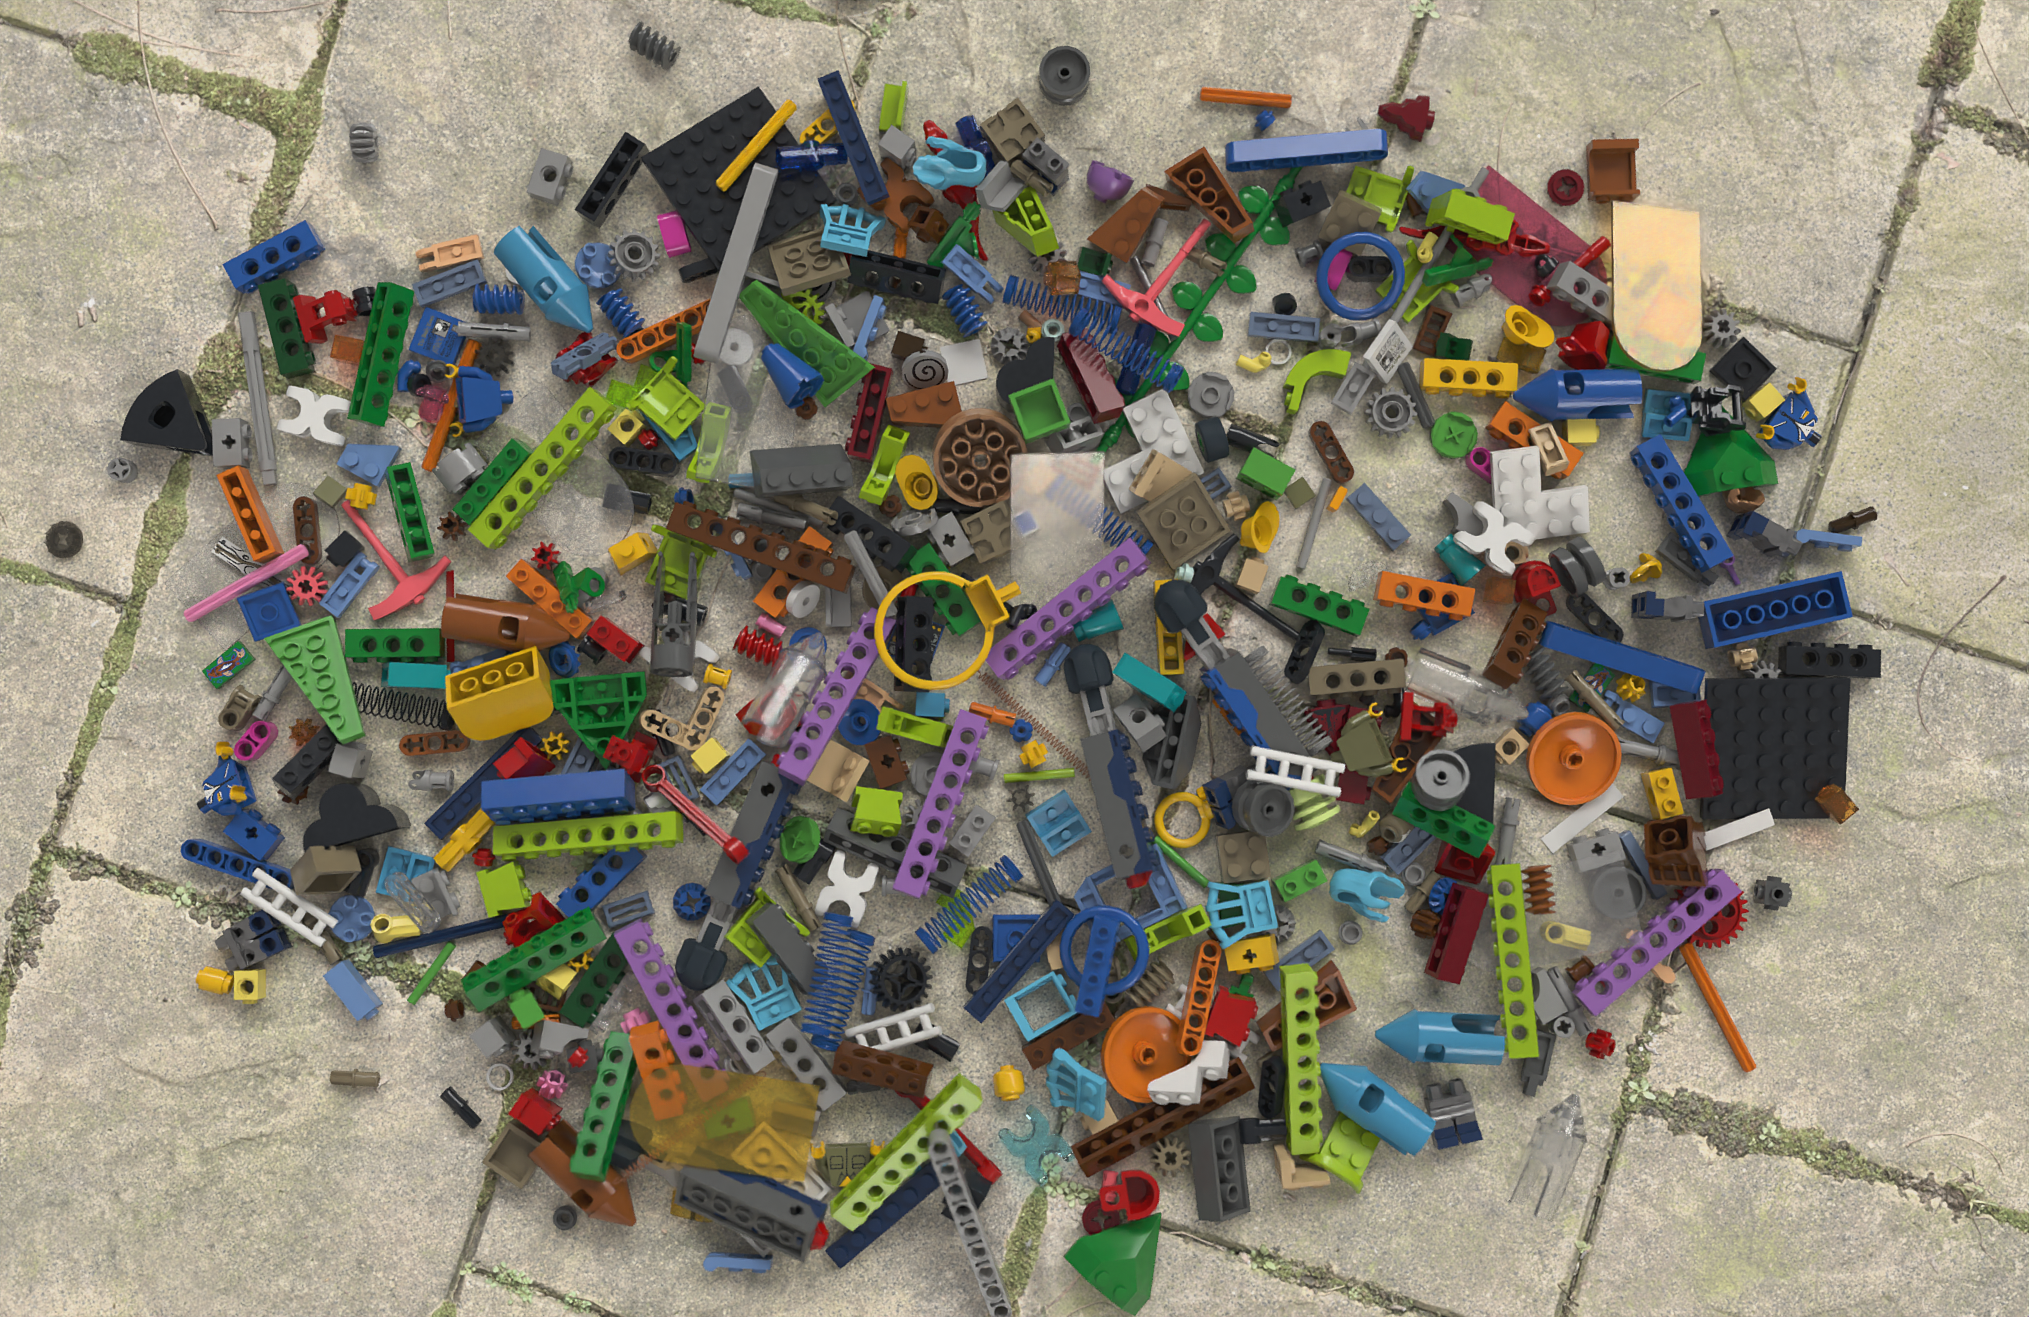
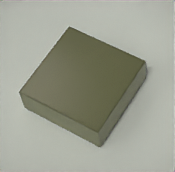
[313,476,347,509]
[1284,477,1316,510]

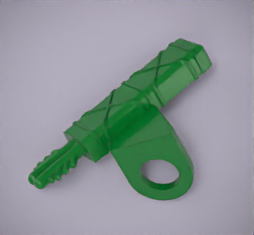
[927,201,981,268]
[1422,234,1493,287]
[648,322,692,389]
[553,561,605,613]

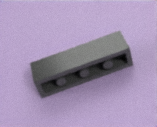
[746,903,830,996]

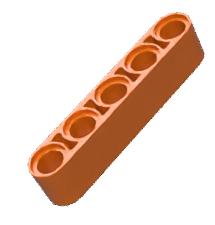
[616,299,711,364]
[1176,940,1221,1056]

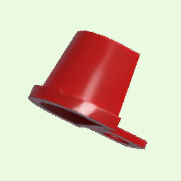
[1555,321,1610,370]
[1510,560,1561,617]
[1099,1169,1160,1221]

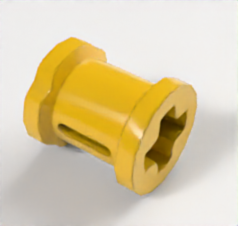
[703,663,732,690]

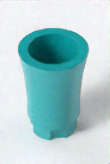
[1434,534,1486,586]
[1073,599,1124,642]

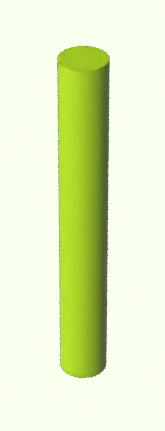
[1004,768,1075,783]

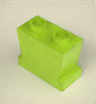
[850,786,903,837]
[476,861,532,918]

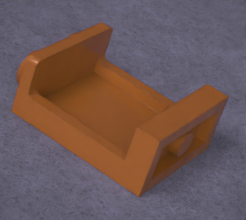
[1586,139,1640,204]

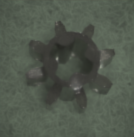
[1006,783,1035,812]

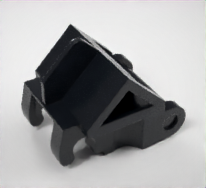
[1687,384,1746,437]

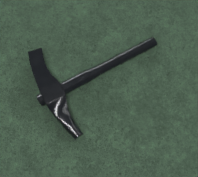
[1191,533,1299,641]

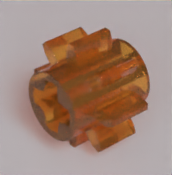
[289,718,320,746]

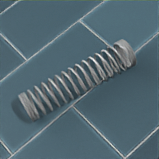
[1244,646,1333,757]

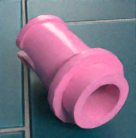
[755,612,787,639]

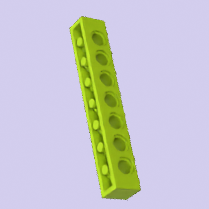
[467,387,617,550]
[493,811,684,861]
[1487,863,1539,1059]
[1279,963,1323,1155]
[830,1073,983,1231]

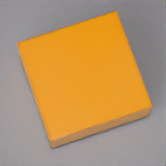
[1326,485,1348,513]

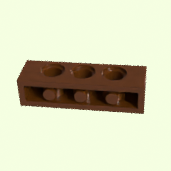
[1482,598,1547,690]
[1022,1001,1115,1071]
[832,1040,934,1098]

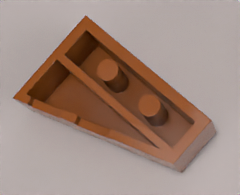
[1087,187,1166,263]
[886,381,962,429]

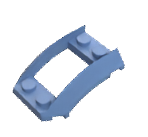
[1074,843,1188,942]

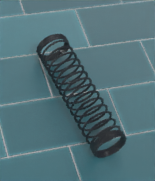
[352,682,455,731]

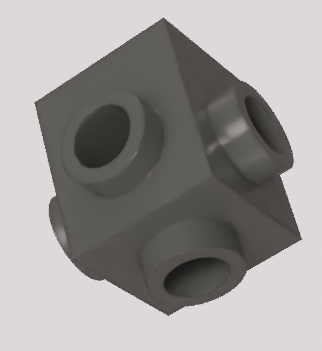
[1754,876,1792,911]

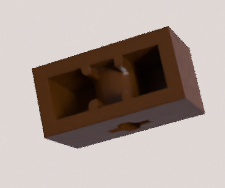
[864,735,910,789]

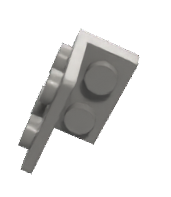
[825,291,889,351]
[411,867,460,923]

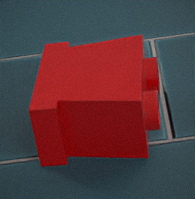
[587,615,645,664]
[493,737,556,780]
[1205,985,1259,1047]
[508,1087,563,1136]

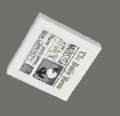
[1363,319,1413,384]

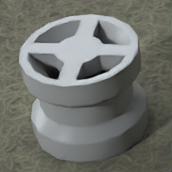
[107,457,138,483]

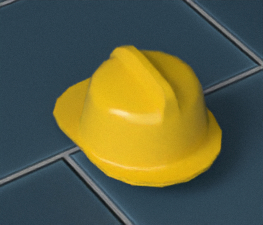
[1501,305,1555,348]
[895,455,939,510]
[1239,501,1280,553]

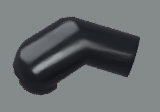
[1006,604,1037,630]
[1384,688,1405,719]

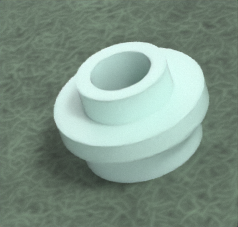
[1042,319,1065,342]
[1174,563,1194,583]

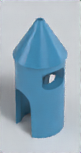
[494,225,593,333]
[1375,1009,1505,1066]
[1320,1063,1436,1156]

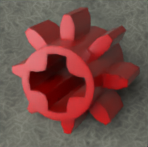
[531,541,562,571]
[1585,1029,1616,1060]

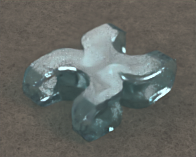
[998,1104,1075,1186]

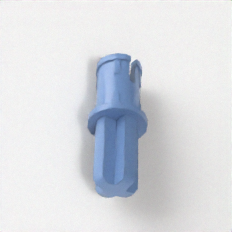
[1033,642,1071,687]
[861,967,877,1015]

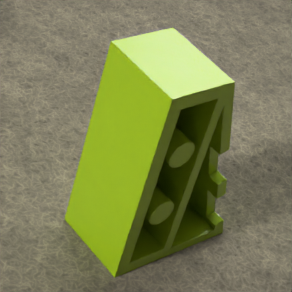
[992,186,1059,257]
[1425,189,1515,244]

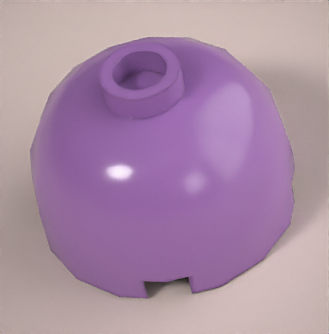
[1087,160,1134,203]

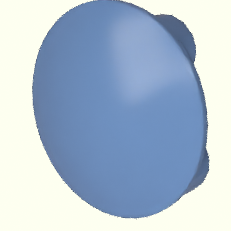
[575,243,621,288]
[328,894,375,943]

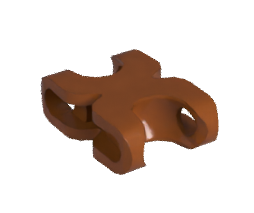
[857,158,935,234]

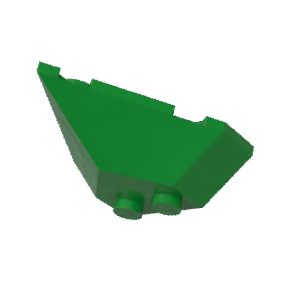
[1683,406,1779,497]
[550,671,648,770]
[1063,1212,1162,1316]

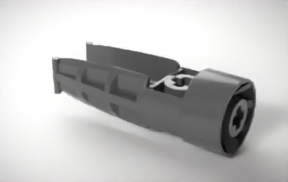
[650,551,697,677]

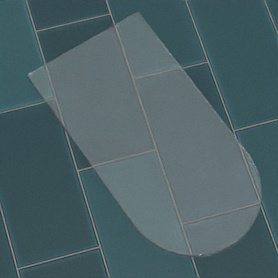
[695,314,797,488]
[474,382,634,557]
[1010,451,1105,627]
[164,483,340,651]
[1468,850,1645,973]

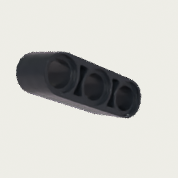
[609,447,680,478]

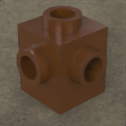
[908,205,950,244]

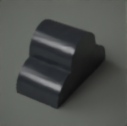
[996,337,1055,439]
[303,783,411,852]

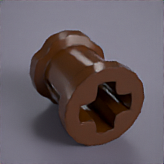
[1565,954,1595,984]

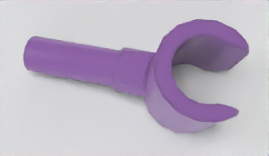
[1719,556,1741,585]

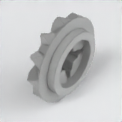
[991,327,1028,364]
[1260,905,1296,943]

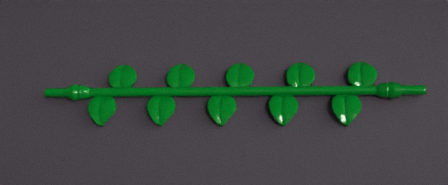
[1089,167,1303,466]

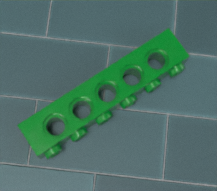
[347,282,414,427]
[461,906,607,1012]
[570,1031,637,1182]

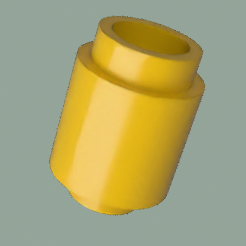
[196,966,234,995]

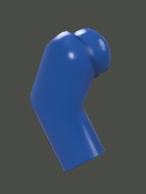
[397,360,421,392]
[1663,395,1687,427]

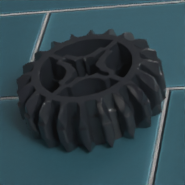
[868,947,933,1012]

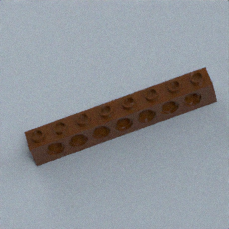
[666,501,856,594]
[1070,1057,1255,1178]

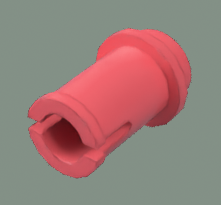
[1098,1170,1118,1202]

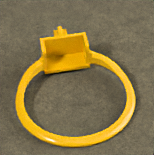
[874,571,1021,690]

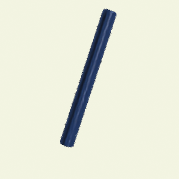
[373,913,510,958]

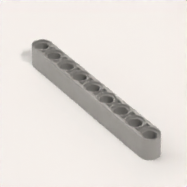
[694,163,778,364]
[928,1129,1012,1317]

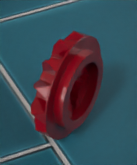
[1547,169,1584,207]
[1082,1199,1120,1235]

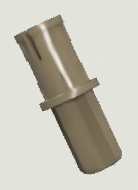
[1010,160,1053,197]
[1186,247,1227,276]
[1404,870,1442,914]
[330,1069,380,1088]

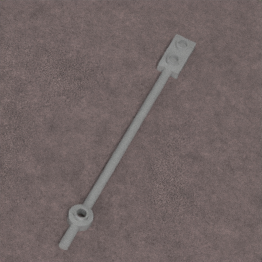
[1331,167,1489,415]

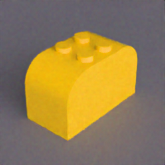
[445,646,553,741]

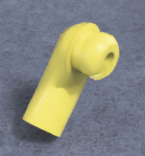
[1417,232,1438,264]
[1236,352,1272,373]
[1349,810,1380,838]

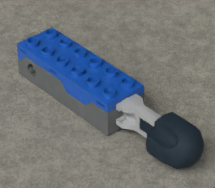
[1154,579,1318,790]

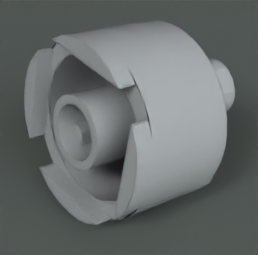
[432,443,488,495]

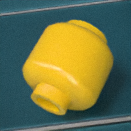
[993,1065,1025,1101]

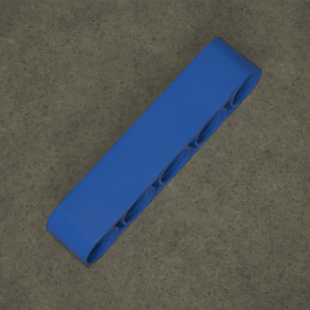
[180,839,294,890]

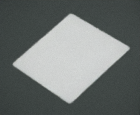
[940,339,988,385]

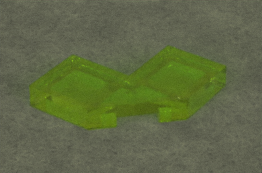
[606,364,657,409]
[936,888,975,949]

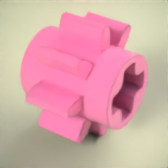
[620,1007,651,1033]
[536,1069,568,1100]

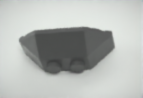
[1142,695,1202,790]

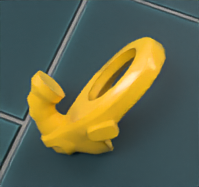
[1629,553,1663,584]

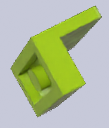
[879,81,908,132]

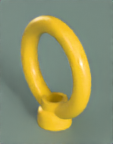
[1154,792,1214,848]

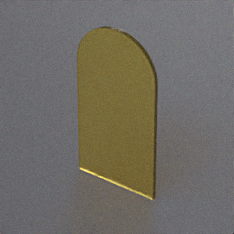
[1611,201,1702,372]
[629,1065,820,1182]

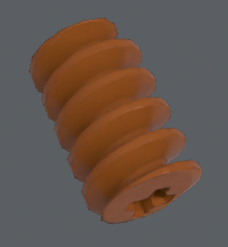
[1521,865,1557,915]

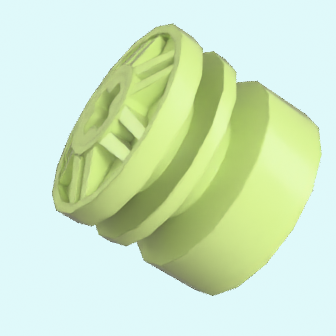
[1288,774,1341,831]

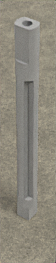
[238,311,277,486]

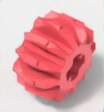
[286,566,328,606]

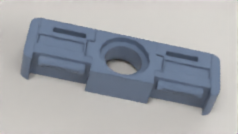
[551,332,617,380]
[1618,830,1667,900]

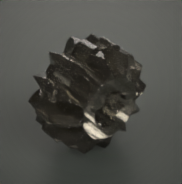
[474,338,515,378]

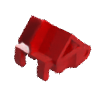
[555,332,618,388]

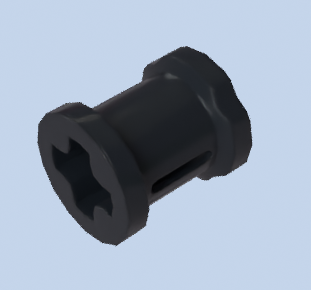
[577,635,608,665]

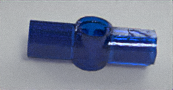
[955,115,995,180]
[775,140,848,171]
[1116,323,1157,396]

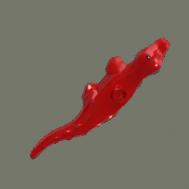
[923,120,988,261]
[1399,219,1551,257]

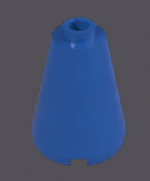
[761,343,824,409]

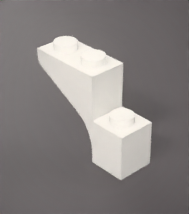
[1147,1041,1230,1105]

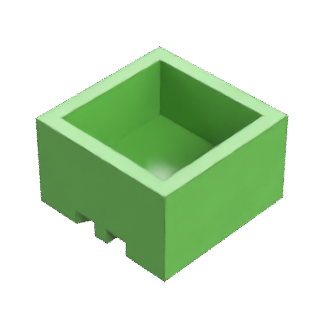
[1009,378,1071,444]
[1236,447,1295,501]

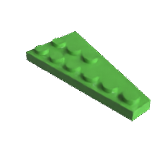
[739,280,875,407]
[264,615,366,744]

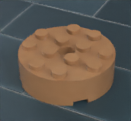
[932,408,1028,507]

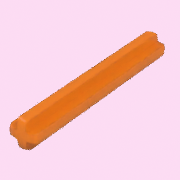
[1200,87,1292,108]

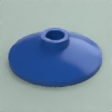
[838,699,881,745]

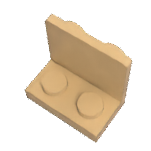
[1129,449,1192,502]
[807,739,869,802]
[1273,1143,1330,1191]

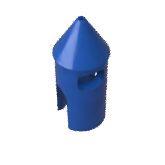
[1513,368,1642,422]

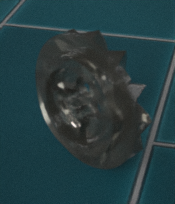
[44,521,83,558]

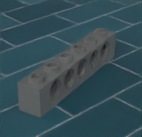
[823,807,967,899]

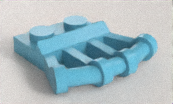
[820,204,886,257]
[1205,880,1278,950]
[725,956,802,1031]
[1046,1048,1107,1122]

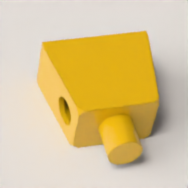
[608,532,658,575]

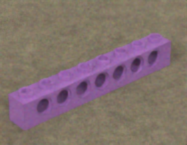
[985,538,1151,680]
[777,607,896,786]
[892,709,989,899]
[1572,868,1742,1017]
[614,918,731,1103]

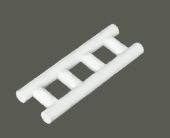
[1246,746,1345,797]
[240,868,338,948]
[1164,983,1261,1064]
[845,1003,942,1052]

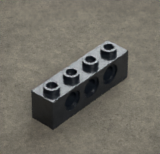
[575,131,650,229]
[847,250,946,304]
[826,495,918,573]
[894,596,935,692]
[1778,642,1881,679]
[272,724,352,800]

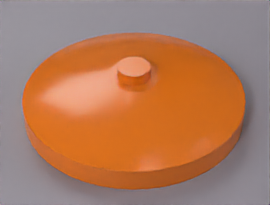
[1526,712,1622,805]
[1101,1006,1192,1103]

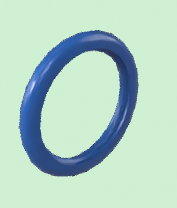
[1316,232,1405,321]
[1060,905,1149,995]

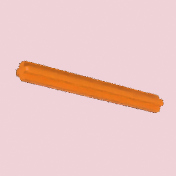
[421,339,481,472]
[1679,942,1756,1072]

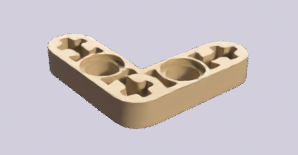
[639,686,724,751]

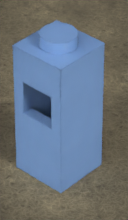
[323,959,383,1021]

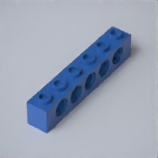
[1630,434,1734,573]

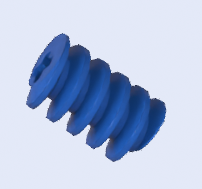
[473,284,525,315]
[942,284,988,338]
[596,288,645,339]

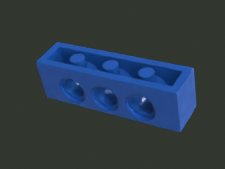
[222,220,326,294]
[556,847,647,917]
[1075,914,1121,1017]

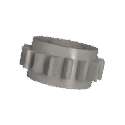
[608,229,660,282]
[1364,387,1417,439]

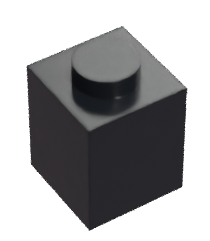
[324,530,365,567]

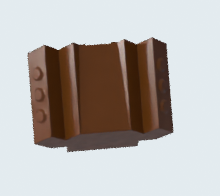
[1644,815,1708,887]

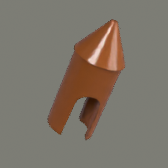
[441,593,570,652]
[527,1118,637,1227]

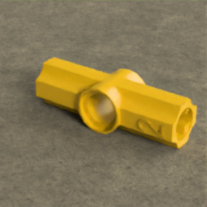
[433,808,496,872]

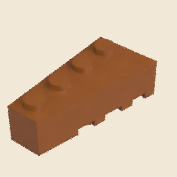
[1164,147,1254,243]
[1371,701,1442,805]
[1256,960,1358,1052]

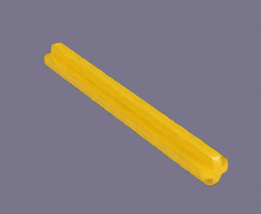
[716,99,797,191]

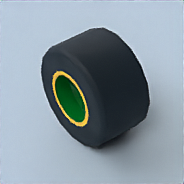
[1195,416,1229,463]

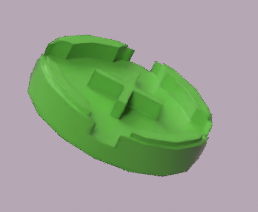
[1430,411,1478,459]
[780,816,820,864]

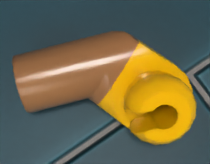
[1018,309,1042,343]

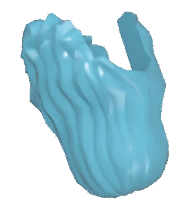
[913,136,986,190]
[1329,868,1405,923]

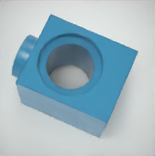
[915,692,950,718]

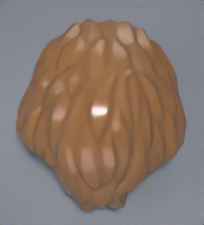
[1722,487,1765,514]

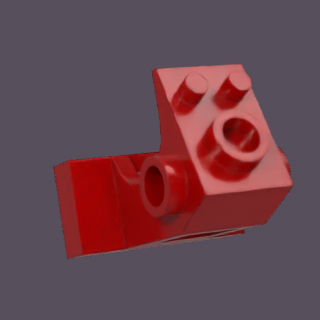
[293,290,358,344]
[1399,692,1458,743]
[603,731,658,784]
[502,892,565,949]

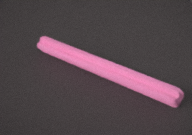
[183,545,309,622]

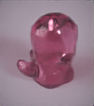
[415,384,449,424]

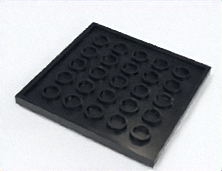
[641,86,837,273]
[1700,677,1851,819]

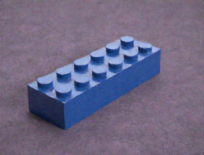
[1698,571,1853,649]
[481,769,635,825]

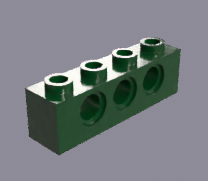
[258,278,316,379]
[559,931,640,1028]

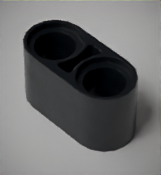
[1345,256,1393,282]

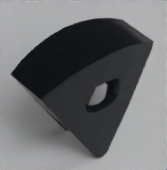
[120,369,213,456]
[1411,743,1496,824]

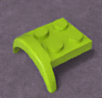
[1346,165,1414,233]
[1375,240,1459,324]
[626,356,707,441]
[645,525,717,600]
[724,887,810,968]
[1299,1111,1381,1194]

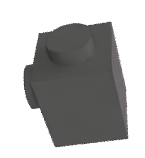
[566,1039,604,1074]

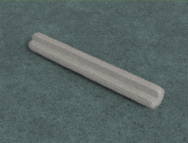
[844,530,898,618]

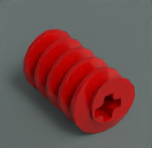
[733,625,786,670]

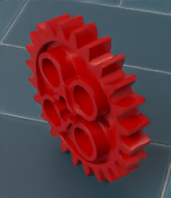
[1670,882,1749,949]

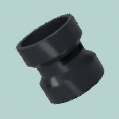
[352,287,376,317]

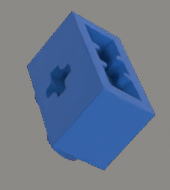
[223,808,285,861]

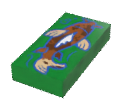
[202,641,256,689]
[1568,663,1615,713]

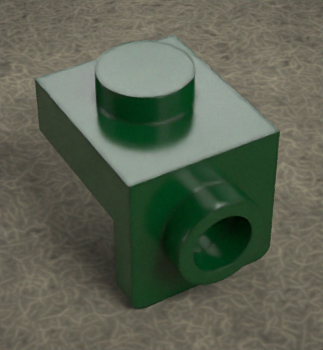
[1074,246,1113,277]
[1436,332,1473,361]

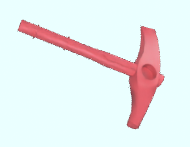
[1102,219,1211,337]
[341,500,452,620]

